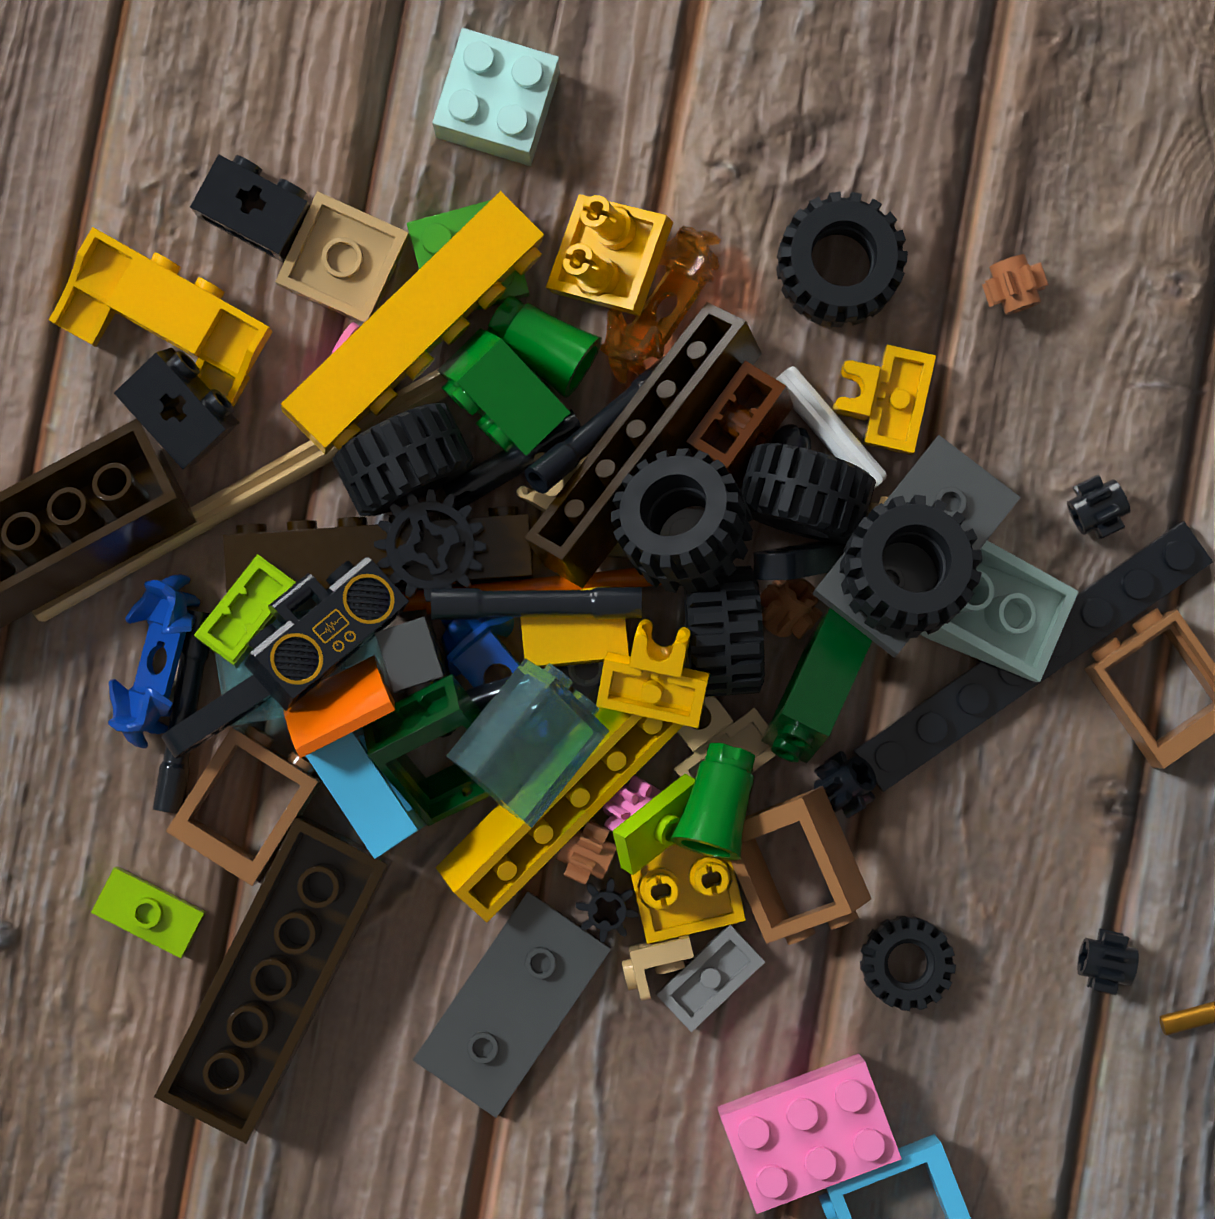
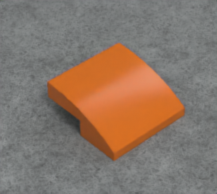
[283,655,395,758]

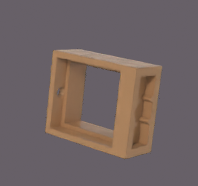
[1084,608,1215,769]
[166,724,323,886]
[730,786,872,945]

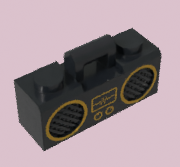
[244,557,409,711]

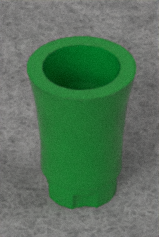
[487,295,602,398]
[671,743,755,860]

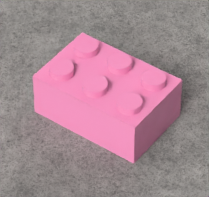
[717,1053,902,1214]

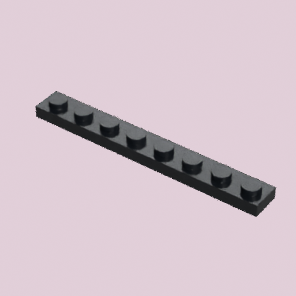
[853,521,1213,792]

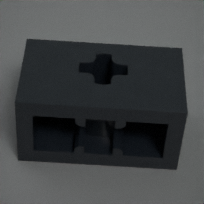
[190,154,310,263]
[114,347,240,469]

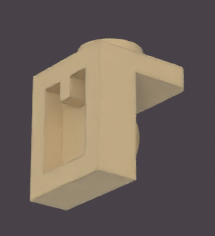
[622,935,694,1001]

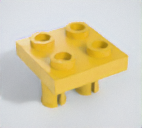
[546,194,673,316]
[631,844,746,944]

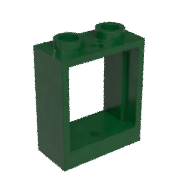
[761,608,872,764]
[363,674,517,826]

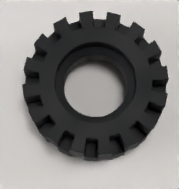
[860,915,956,1011]

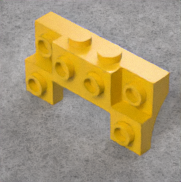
[48,227,273,407]

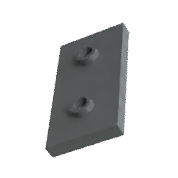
[812,435,1021,658]
[413,891,611,1118]

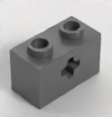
[375,617,449,696]

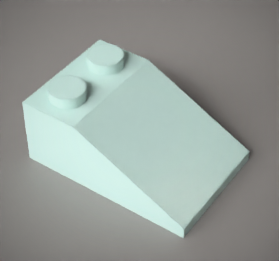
[920,540,1079,682]

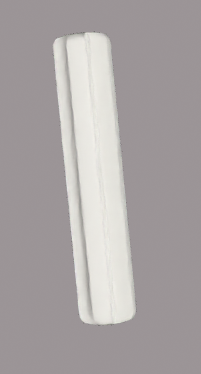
[776,366,887,489]

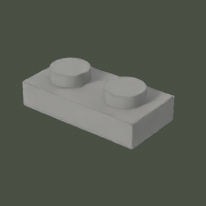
[656,925,765,1032]

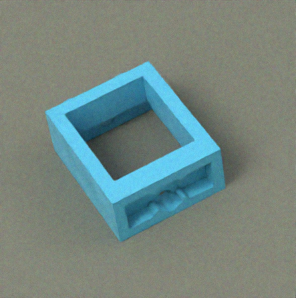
[306,727,427,859]
[818,1134,971,1219]

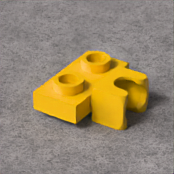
[832,344,936,455]
[596,619,710,728]

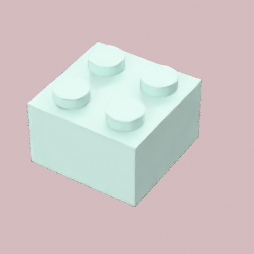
[432,28,560,166]

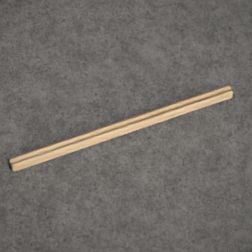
[32,368,448,622]

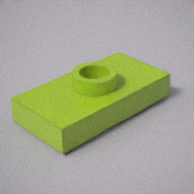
[194,554,296,668]
[613,774,695,875]
[91,866,207,958]

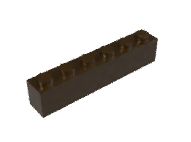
[524,302,762,588]
[223,506,534,593]

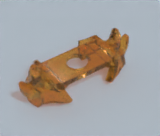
[600,226,721,383]

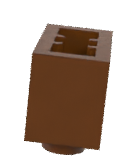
[686,360,794,485]

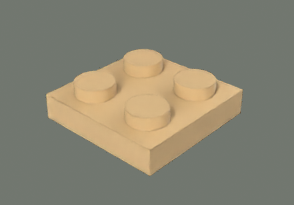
[275,191,410,324]

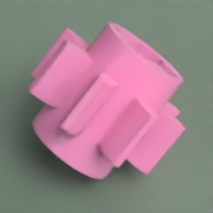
[603,775,662,832]

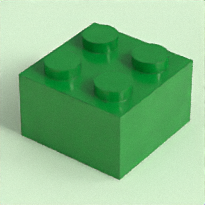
[437,328,571,456]

